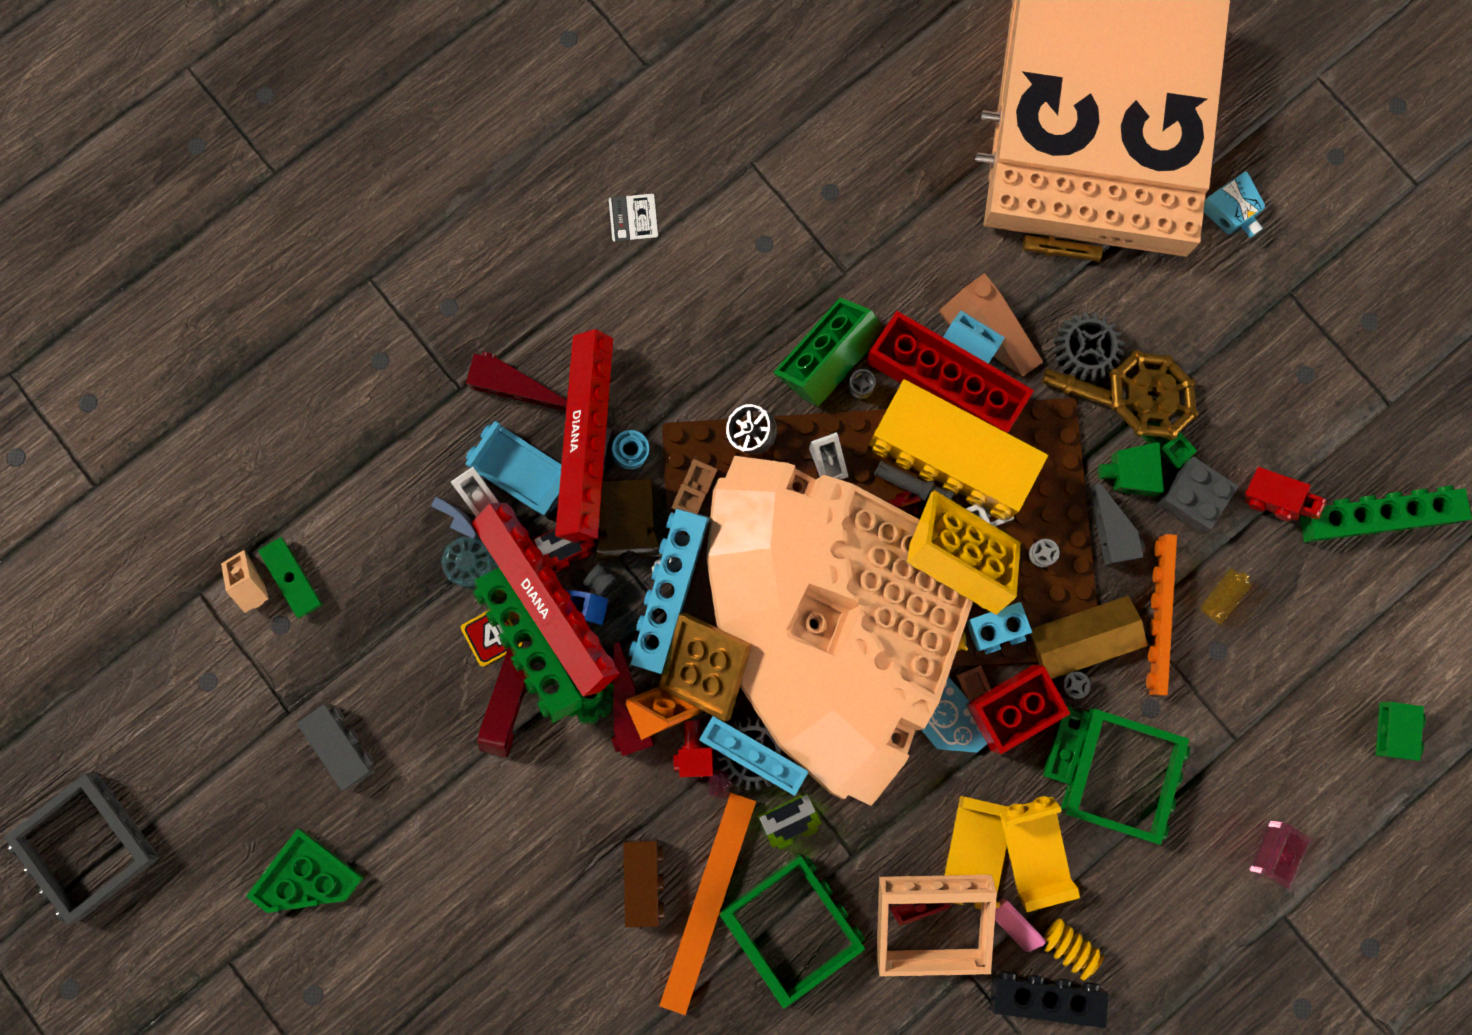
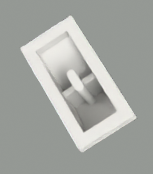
[809,433,848,480]

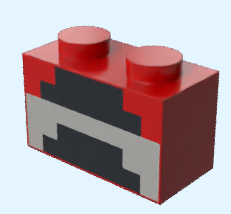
[533,529,597,572]

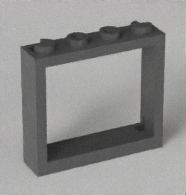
[4,772,160,925]

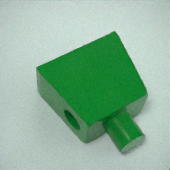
[1098,443,1164,497]

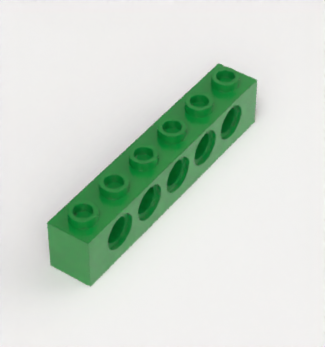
[1300,485,1472,543]
[473,568,582,723]

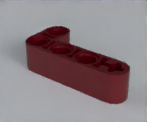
[477,647,534,758]

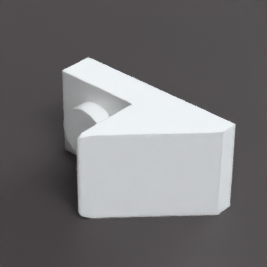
[451,467,499,517]

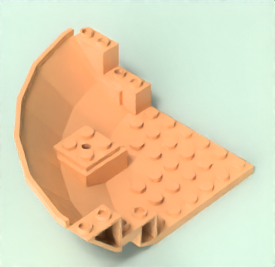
[706,456,973,806]

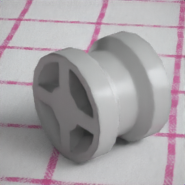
[1028,539,1060,568]

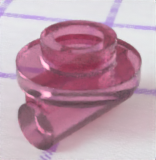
[708,769,732,796]

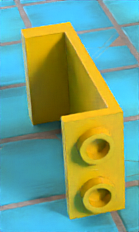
[944,796,1008,909]
[999,796,1080,912]

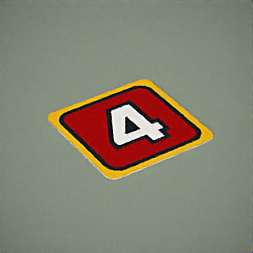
[461,611,522,667]

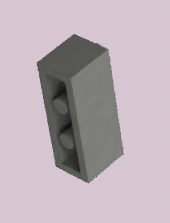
[297,704,376,791]

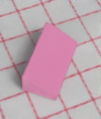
[995,898,1046,952]

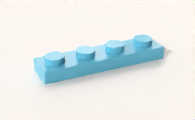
[699,716,808,796]

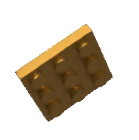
[659,613,752,722]

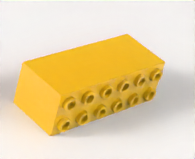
[869,379,1048,520]

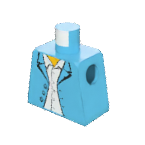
[1204,171,1265,238]

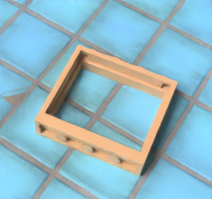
[877,875,997,976]

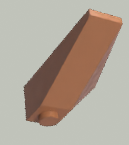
[939,273,1043,378]

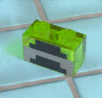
[758,792,822,850]

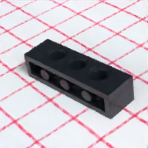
[989,971,1109,1028]

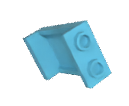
[465,421,561,519]

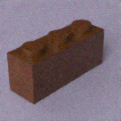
[623,839,665,928]

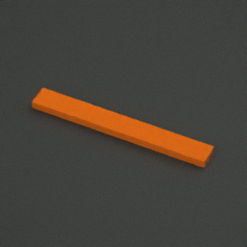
[659,792,756,1015]

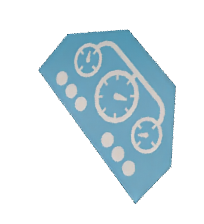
[921,676,987,752]

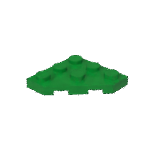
[245,828,364,913]

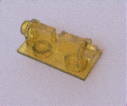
[1199,568,1252,626]

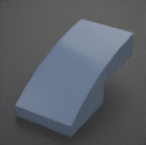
[431,497,481,540]

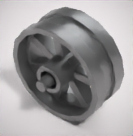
[726,404,777,455]

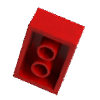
[966,665,1070,754]

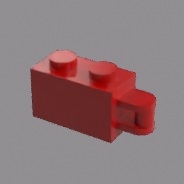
[1245,467,1327,521]

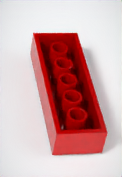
[867,311,1034,434]

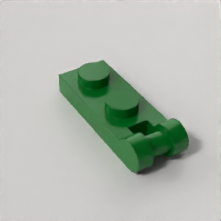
[1043,704,1091,785]

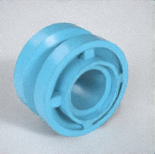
[611,430,649,470]

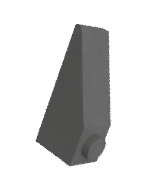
[1089,484,1145,566]

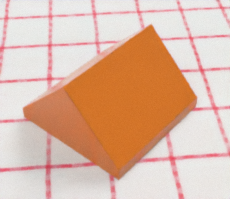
[626,687,702,740]

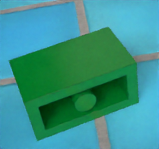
[1375,702,1426,761]

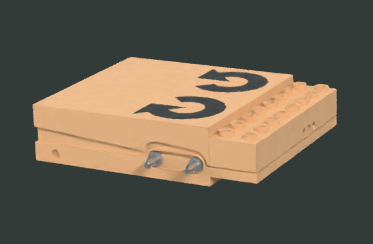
[975,0,1230,257]

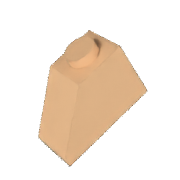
[221,550,268,613]

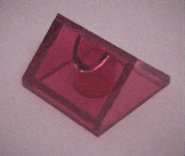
[1250,821,1311,889]

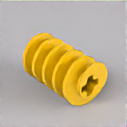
[1043,918,1105,981]

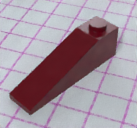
[466,352,567,411]
[611,642,654,756]

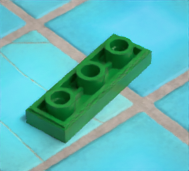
[258,537,323,619]

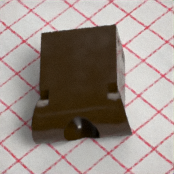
[596,479,662,561]

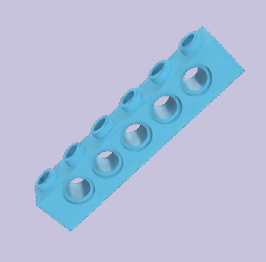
[629,508,710,674]

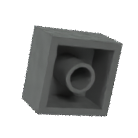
[1156,457,1239,534]

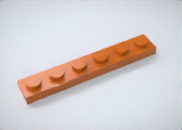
[1146,534,1177,696]

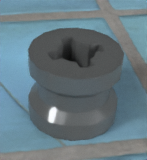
[583,563,616,596]
[1059,672,1090,699]

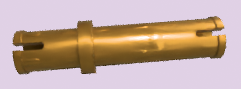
[1022,235,1103,262]
[1041,368,1112,408]

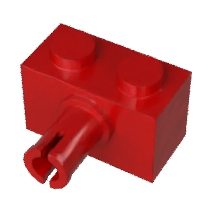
[673,720,713,778]

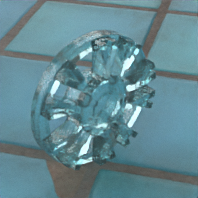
[441,537,492,587]

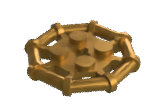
[1109,350,1199,440]

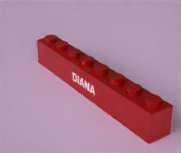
[555,329,613,543]
[471,503,620,697]

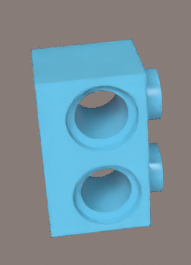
[966,602,1032,654]

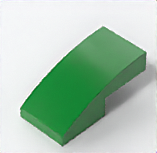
[1141,421,1197,469]

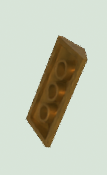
[1029,596,1147,679]

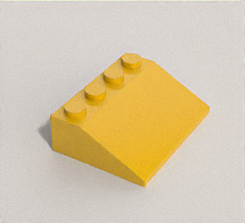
[907,490,1021,615]

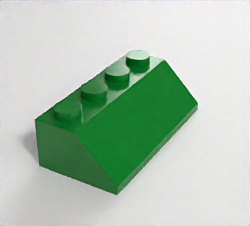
[773,297,885,407]

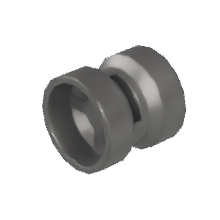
[848,369,876,400]

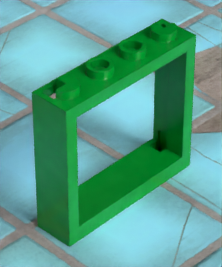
[1060,709,1190,845]
[719,854,865,1009]

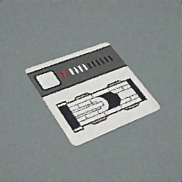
[609,194,658,241]

